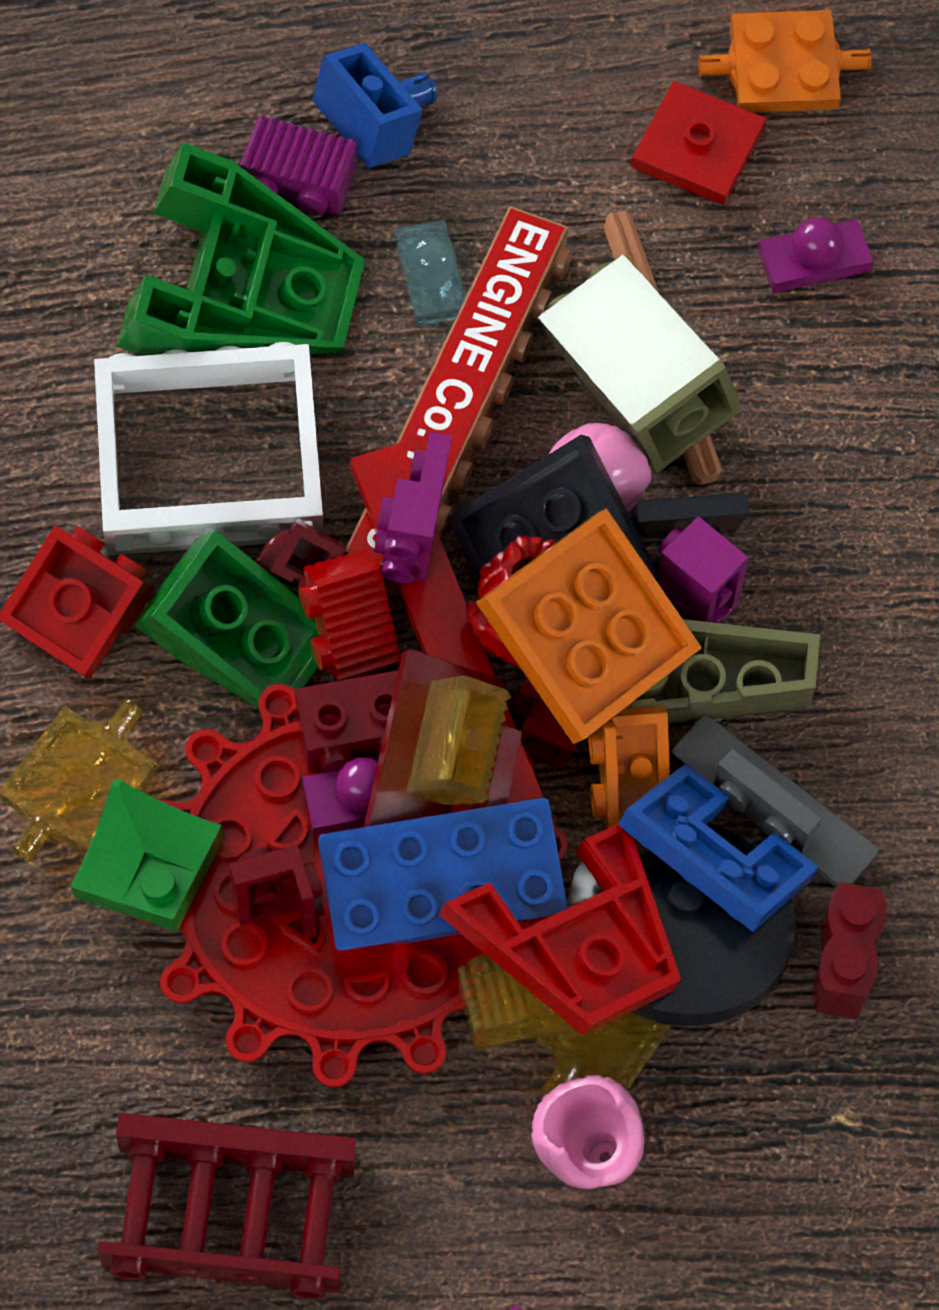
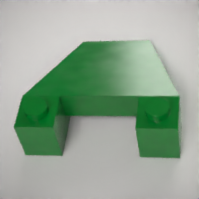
[116,142,365,356]

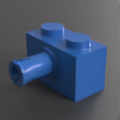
[312,42,438,168]

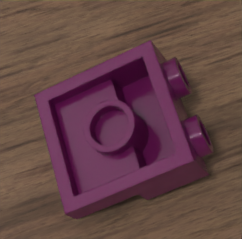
[374,432,452,584]

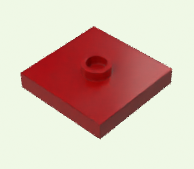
[631,81,767,205]

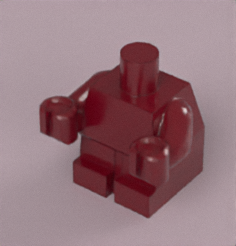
[254,518,346,587]
[506,675,577,769]

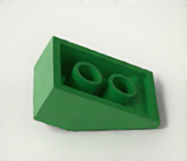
[133,530,319,709]

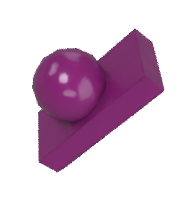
[757,217,874,294]
[302,757,378,836]

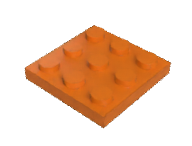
[476,508,702,744]

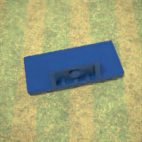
[318,798,567,951]

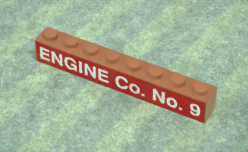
[344,206,573,596]

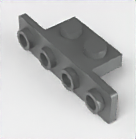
[671,715,878,888]

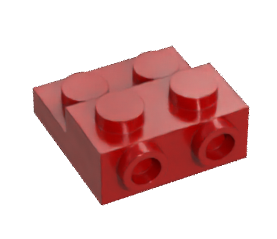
[0,525,156,678]

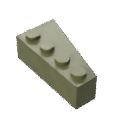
[624,619,821,724]

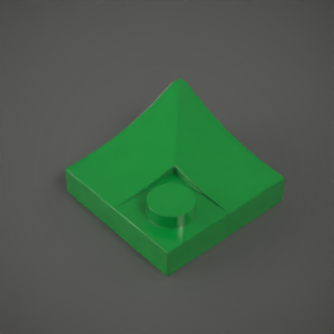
[70,779,226,931]

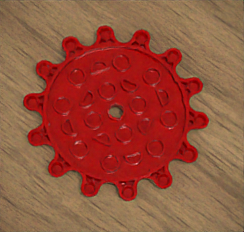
[136,673,568,1088]

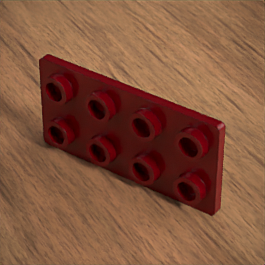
[364,650,522,827]

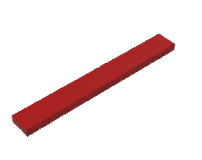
[350,443,559,843]

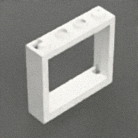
[94,342,324,556]

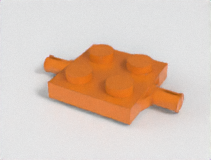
[698,10,871,112]

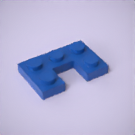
[618,763,819,932]

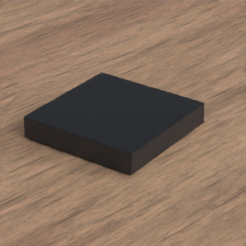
[630,493,749,540]

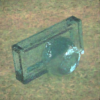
[394,220,465,326]

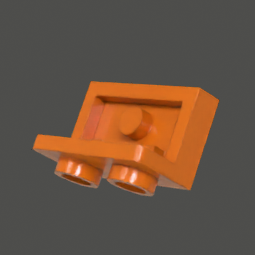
[588,705,670,829]

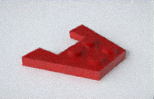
[438,824,681,1036]

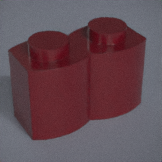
[812,882,886,1020]

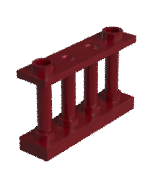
[97,1113,357,1300]

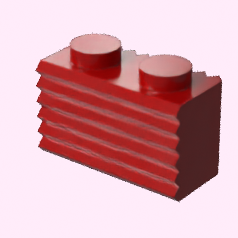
[299,549,401,681]

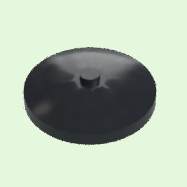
[567,823,796,1026]

